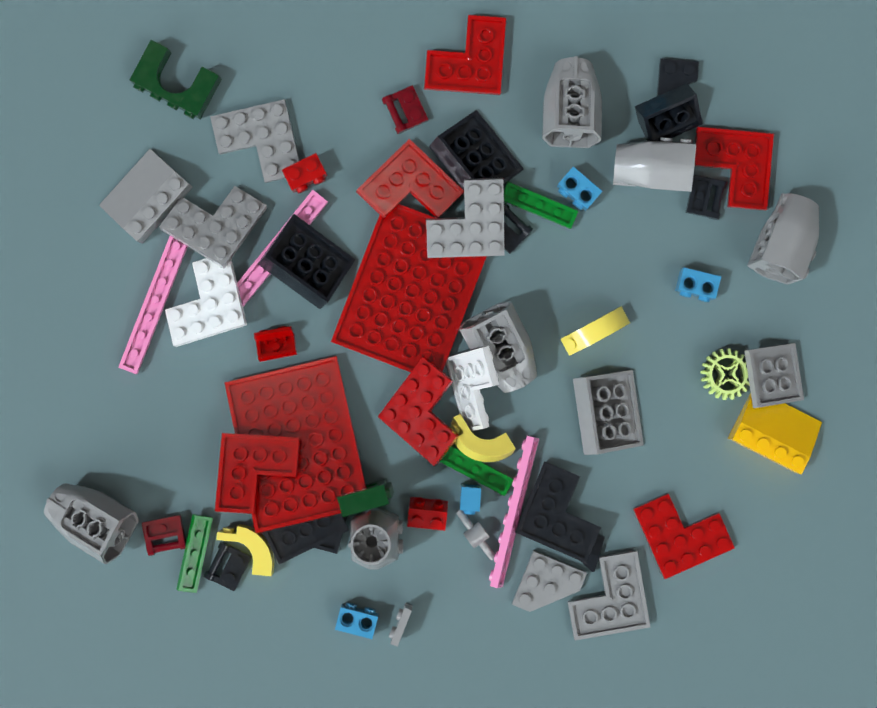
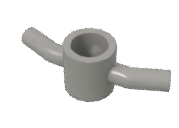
[456,510,495,560]

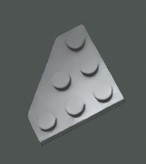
[512,550,587,612]

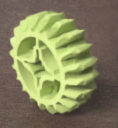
[700,348,750,400]

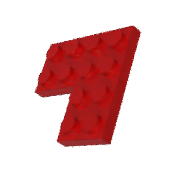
[424,15,506,95]
[695,127,774,211]
[356,139,464,218]
[378,357,459,466]
[215,433,300,514]
[633,493,735,579]

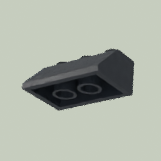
[635,83,702,141]

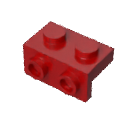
[282,153,327,194]
[254,326,297,362]
[407,497,448,531]

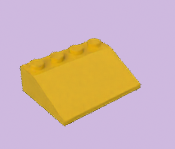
[728,393,822,475]

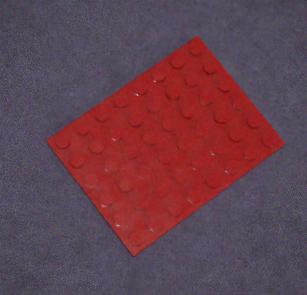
[331,204,487,372]
[224,356,366,533]

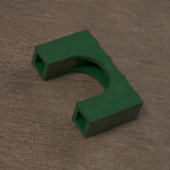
[129,40,222,120]
[337,478,394,517]

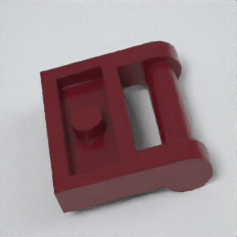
[382,85,428,134]
[142,515,187,556]

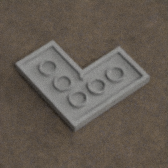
[210,99,299,183]
[426,178,505,258]
[159,186,267,269]
[567,550,650,640]

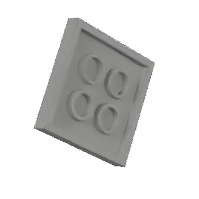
[745,343,804,408]

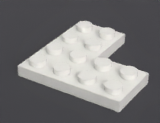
[165,258,247,347]
[446,346,499,431]

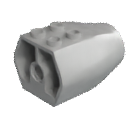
[542,56,602,148]
[613,137,696,192]
[747,193,819,285]
[459,301,537,393]
[44,483,139,564]
[348,507,403,570]

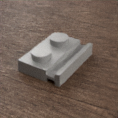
[389,603,412,647]

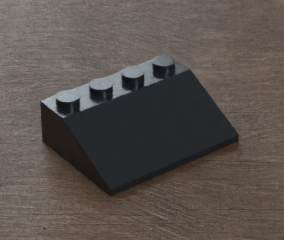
[429,110,524,190]
[258,214,356,309]

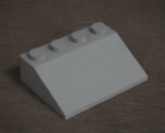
[99,149,193,243]
[573,370,644,455]

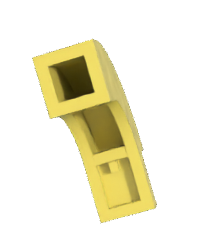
[560,306,630,356]
[451,414,516,462]
[216,524,274,576]

